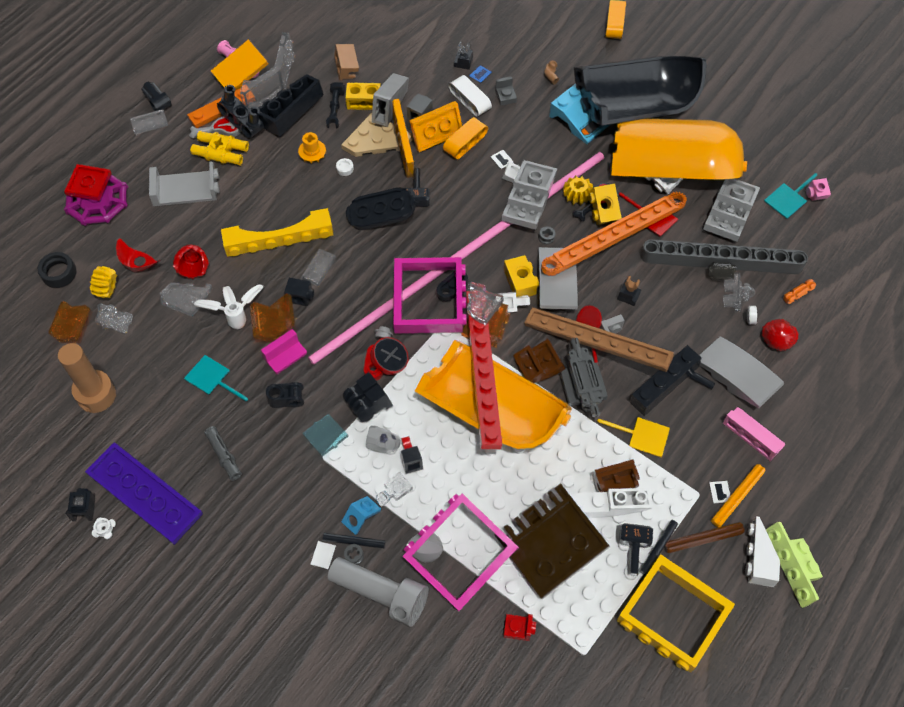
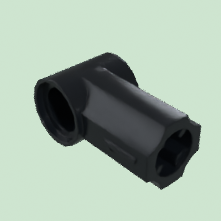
[141,81,172,113]

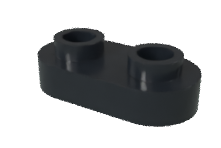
[436,271,468,301]

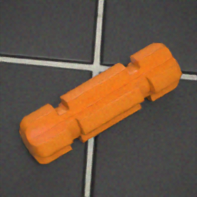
[783,279,816,304]

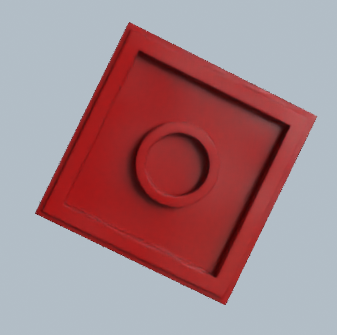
[64,164,112,201]

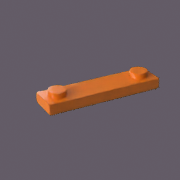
[187,86,255,128]

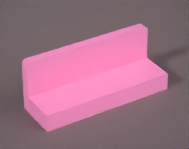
[723,407,785,461]

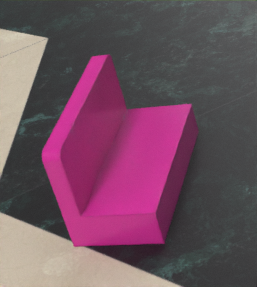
[261,329,307,374]

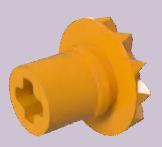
[298,132,326,164]

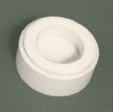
[336,158,354,176]
[747,306,757,325]

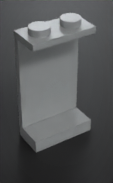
[149,162,220,206]

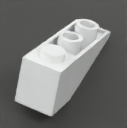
[745,516,780,587]

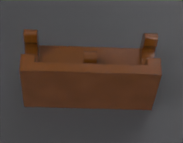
[593,459,640,492]

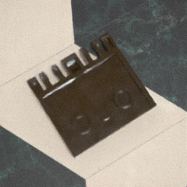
[494,483,610,599]

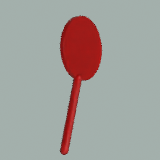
[576,305,602,363]

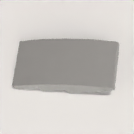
[502,160,557,230]
[703,178,760,242]
[538,247,578,309]
[700,336,784,408]

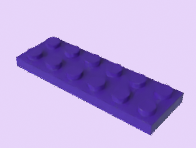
[85,442,203,545]

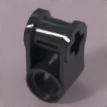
[266,382,304,408]

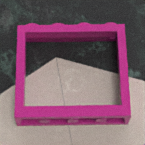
[394,257,467,334]
[403,493,518,611]

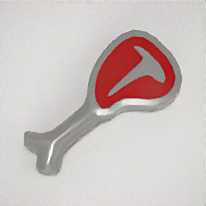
[189,116,241,139]

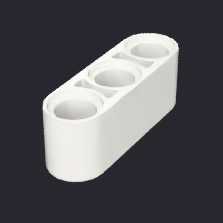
[449,75,492,116]

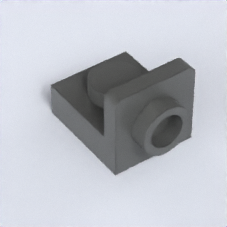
[495,77,517,106]

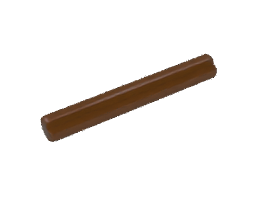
[665,522,745,553]

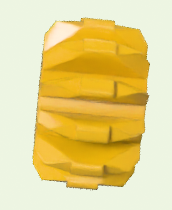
[563,175,593,205]
[90,266,117,298]

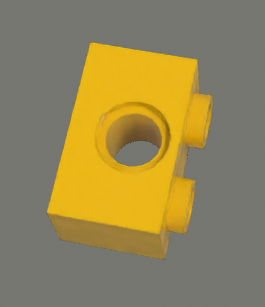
[589,184,622,225]
[504,255,539,297]

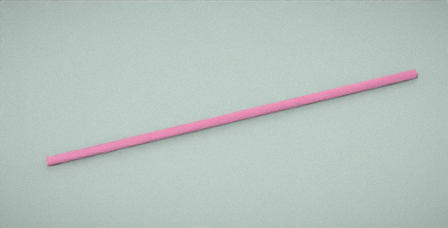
[308,152,604,365]

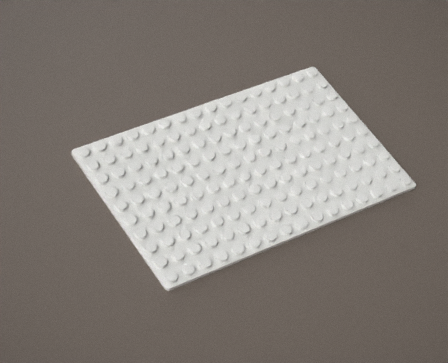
[323,332,699,655]

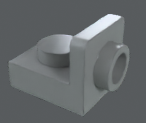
[599,315,625,334]

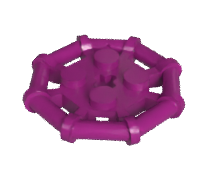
[64,174,128,226]

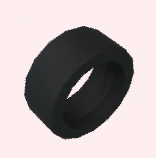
[37,252,76,288]

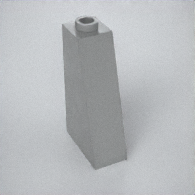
[372,73,409,127]

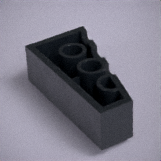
[258,74,324,137]

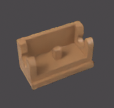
[334,44,359,80]

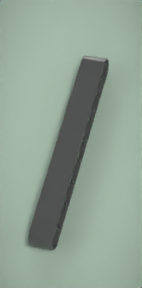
[641,240,808,274]

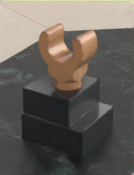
[617,276,641,306]

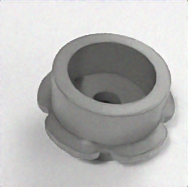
[374,326,393,340]

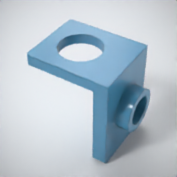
[341,496,381,535]

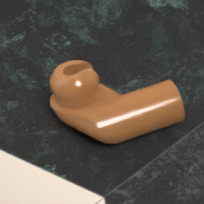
[544,60,559,84]

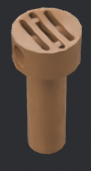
[58,343,116,413]

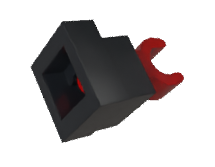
[401,436,423,474]

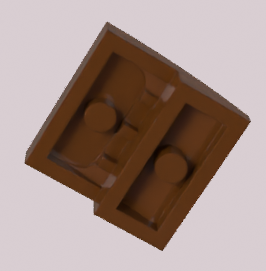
[513,339,566,383]

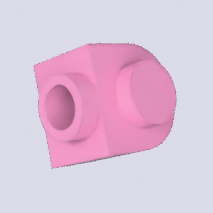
[806,178,831,201]

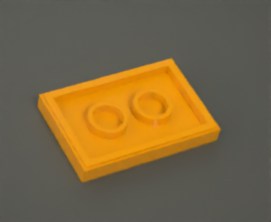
[211,39,269,90]
[410,101,462,152]

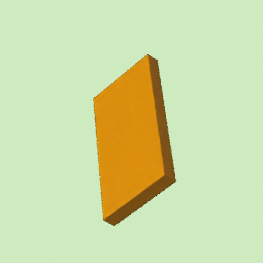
[392,99,414,178]

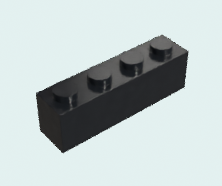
[630,345,702,416]

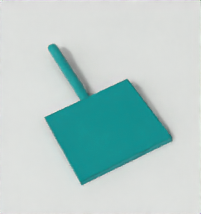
[764,173,817,219]
[184,355,248,401]

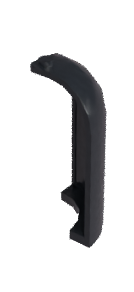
[574,56,707,125]

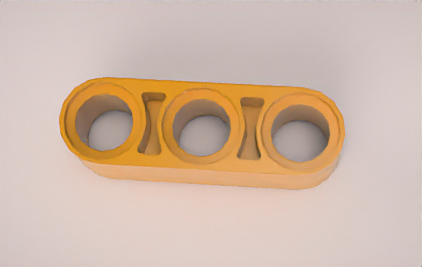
[605,0,626,39]
[443,117,488,160]

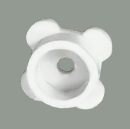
[92,518,116,539]

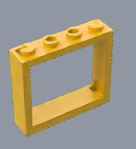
[617,554,735,673]

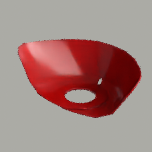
[116,238,160,272]

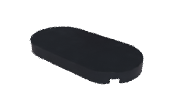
[346,187,416,230]

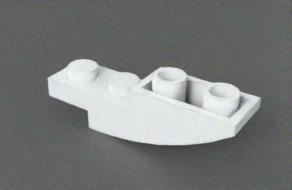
[569,488,652,518]

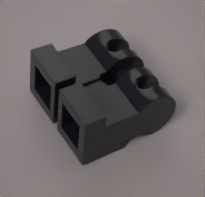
[343,372,393,422]

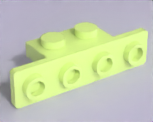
[766,522,823,608]

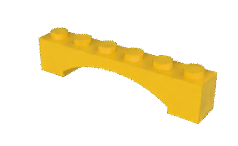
[221,208,334,257]

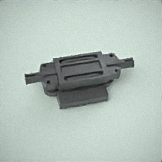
[560,338,608,417]

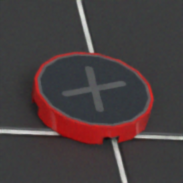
[371,337,409,375]

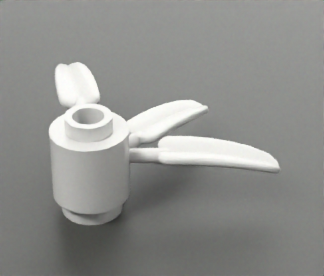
[194,285,263,329]

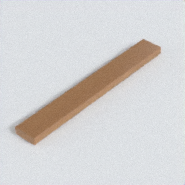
[524,307,674,372]

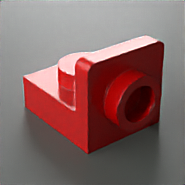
[504,614,536,641]

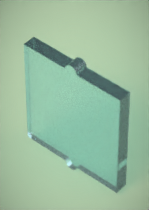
[303,414,349,456]

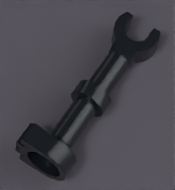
[326,82,345,128]

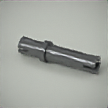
[204,426,242,481]

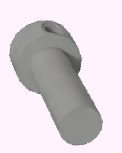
[328,557,429,627]

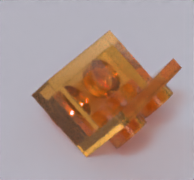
[49,301,90,343]

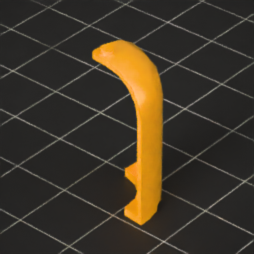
[611,119,747,179]
[415,340,572,449]

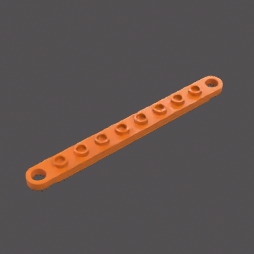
[541,192,687,276]

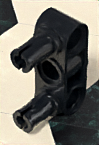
[217,84,264,138]

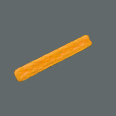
[711,464,765,528]

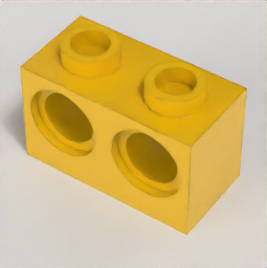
[346,83,381,110]

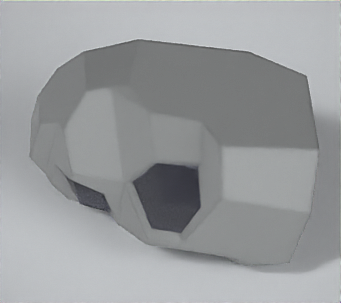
[366,426,401,453]

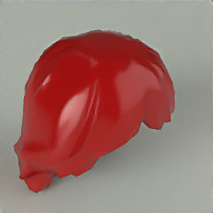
[173,244,209,279]
[762,319,799,352]

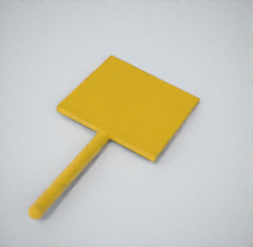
[597,417,670,458]

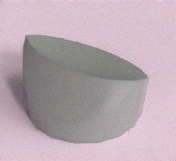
[406,533,443,563]

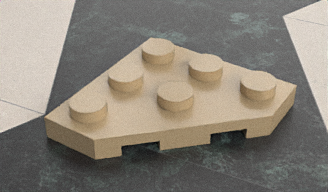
[341,113,413,157]

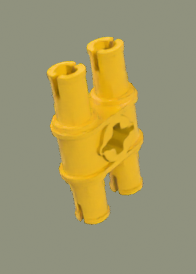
[190,131,249,166]

